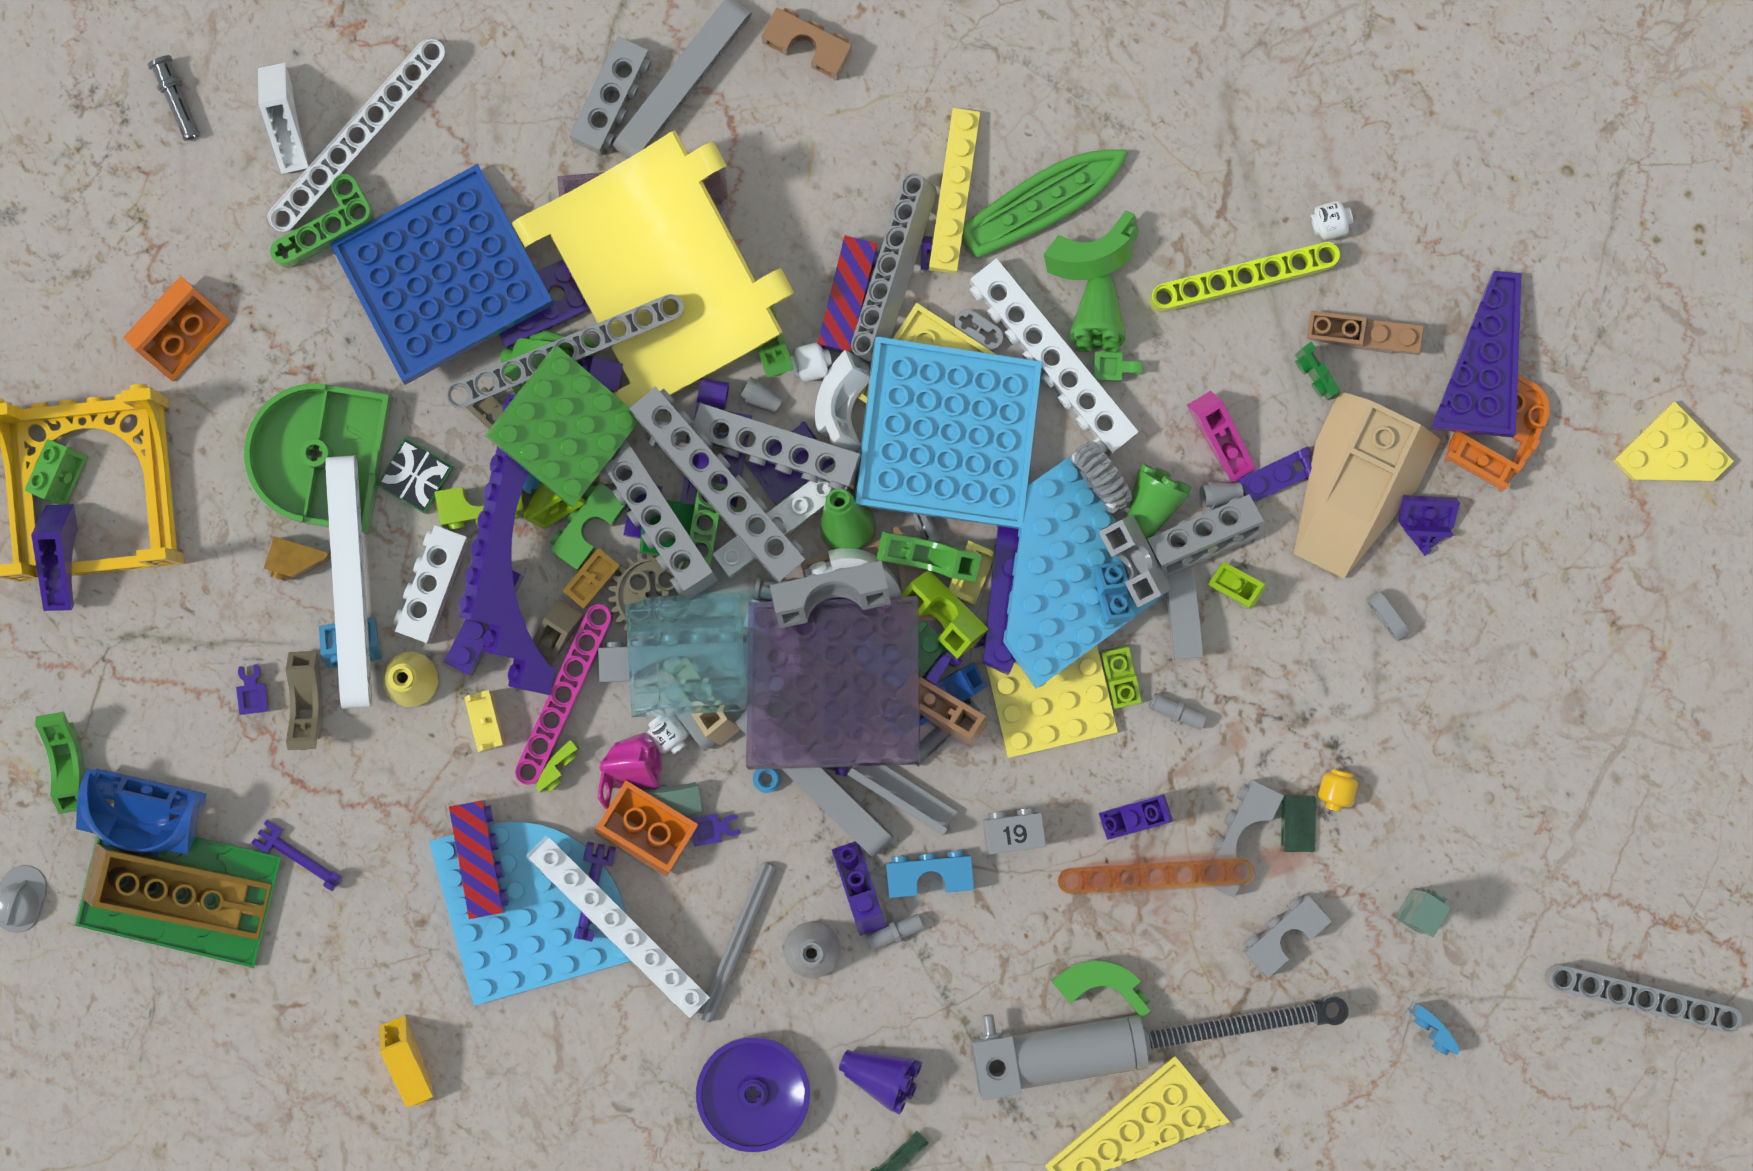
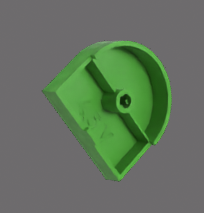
[244,383,393,534]

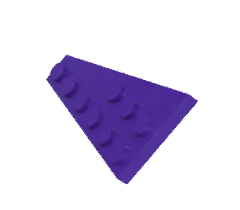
[1430,271,1522,438]
[983,526,1019,675]

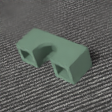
[1394,888,1451,937]

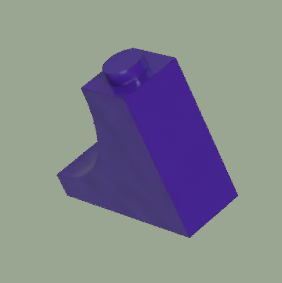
[31,504,78,611]

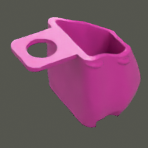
[598,733,662,809]

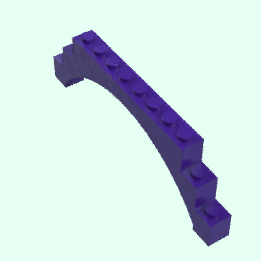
[459,356,623,695]

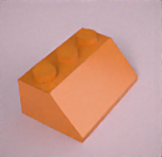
[123,276,230,382]
[595,780,698,877]

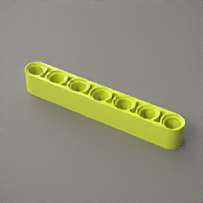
[1150,242,1340,312]

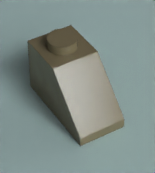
[533,599,583,666]

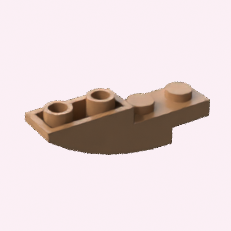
[1307,311,1424,355]

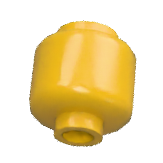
[1318,768,1359,812]

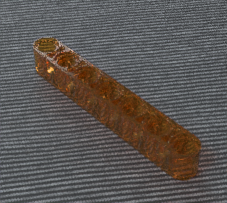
[1058,858,1256,895]

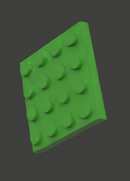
[485,346,638,507]

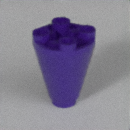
[839,1050,922,1115]

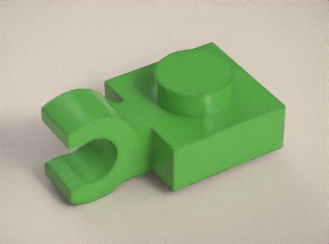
[1094,352,1142,382]

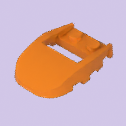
[1445,374,1550,492]

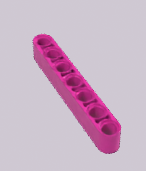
[515,604,613,785]

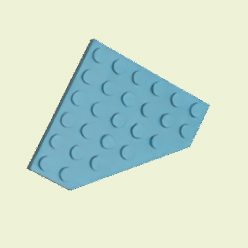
[1003,456,1166,689]

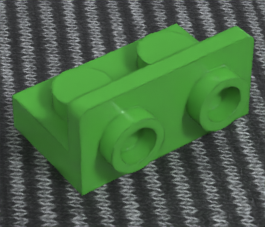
[25,439,88,505]

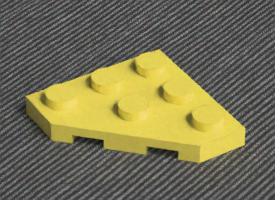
[1613,401,1734,482]

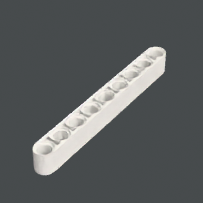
[267,39,445,232]
[326,455,372,709]

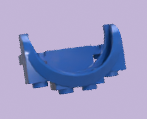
[76,768,207,857]

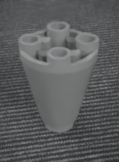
[784,922,841,979]

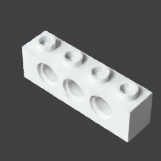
[393,525,470,644]

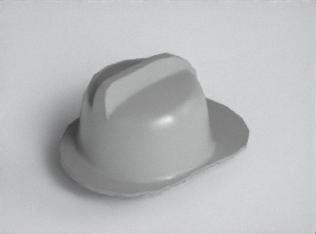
[0,865,46,933]

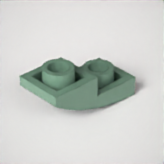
[643,782,702,815]

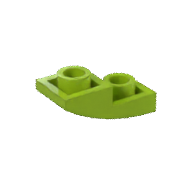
[1100,645,1142,709]
[536,740,579,793]

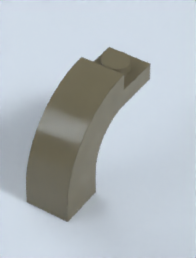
[286,651,322,750]

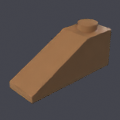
[898,673,987,748]

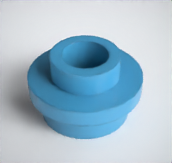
[753,765,781,793]

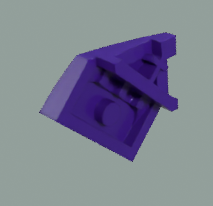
[1399,495,1460,556]
[923,650,964,685]

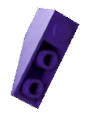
[831,841,887,936]

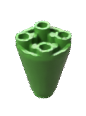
[1069,274,1126,352]
[1127,463,1192,540]
[819,489,876,550]

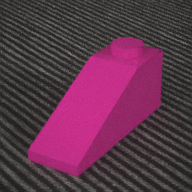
[1187,391,1256,483]

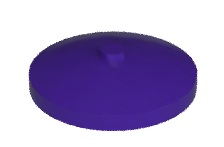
[696,1036,810,1152]

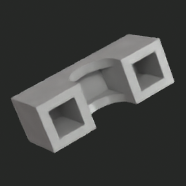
[1099,515,1172,607]
[1243,895,1332,978]

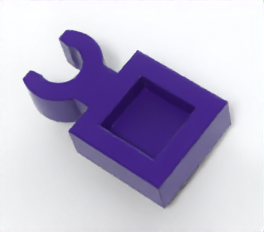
[236,664,269,715]
[690,814,741,847]

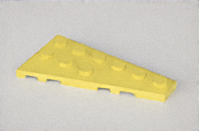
[1044,1055,1230,1171]

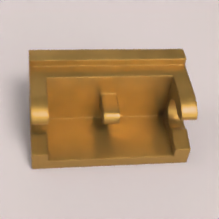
[562,547,620,609]

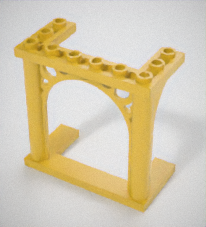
[0,384,184,582]

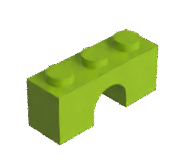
[434,487,526,531]
[897,570,988,659]

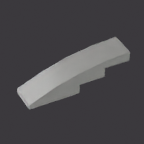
[1166,547,1203,660]

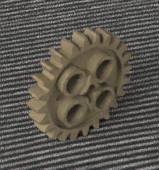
[608,553,699,642]

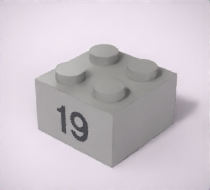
[982,808,1046,855]

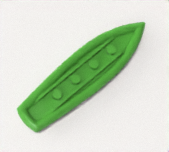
[962,149,1128,258]

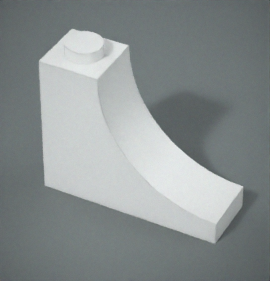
[258,63,309,174]

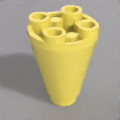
[382,651,439,707]

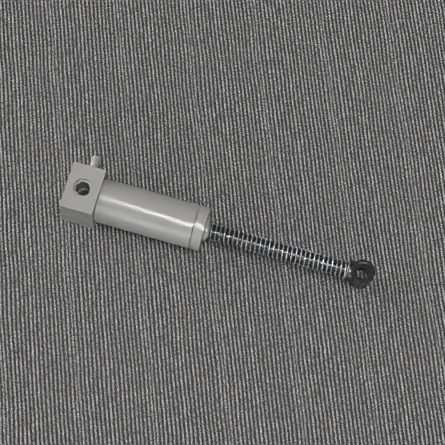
[970,995,1349,1100]

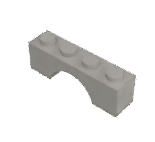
[770,561,891,629]
[1200,780,1284,898]

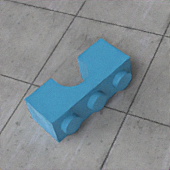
[886,851,974,898]

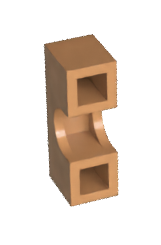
[762,7,852,80]

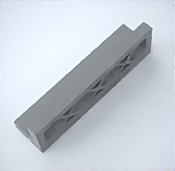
[847,751,957,836]

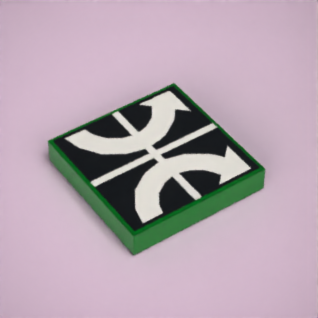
[376,437,454,514]

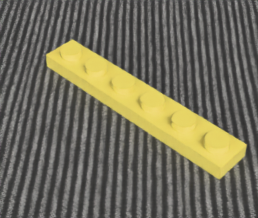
[929,108,980,274]

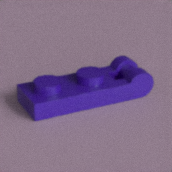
[1237,446,1312,503]

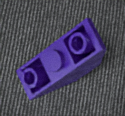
[1099,794,1173,840]

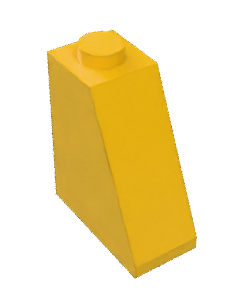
[379,1015,433,1108]

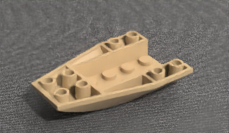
[1293,391,1441,579]

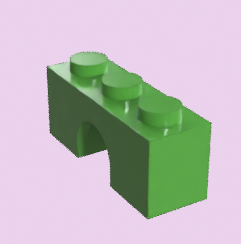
[550,482,628,571]

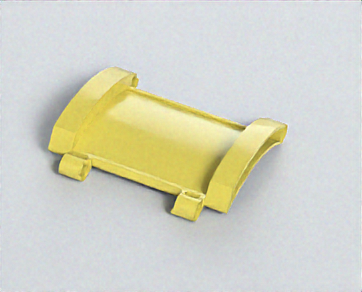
[512,130,795,407]

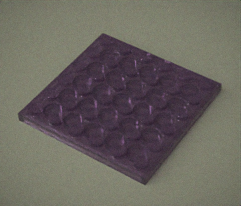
[746,596,920,770]

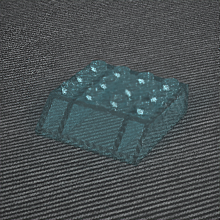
[625,592,747,717]

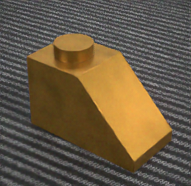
[264,536,331,581]

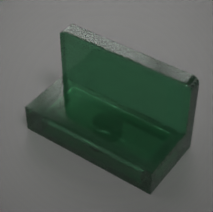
[1280,795,1316,852]

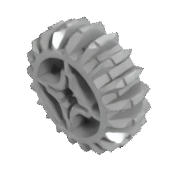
[1071,441,1132,514]

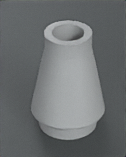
[739,376,783,413]
[1200,482,1243,509]

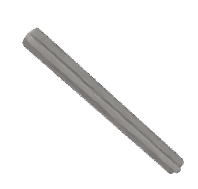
[698,863,775,1023]

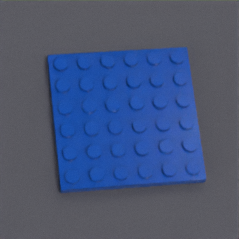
[330,164,554,385]

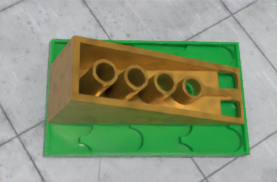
[74,836,281,968]

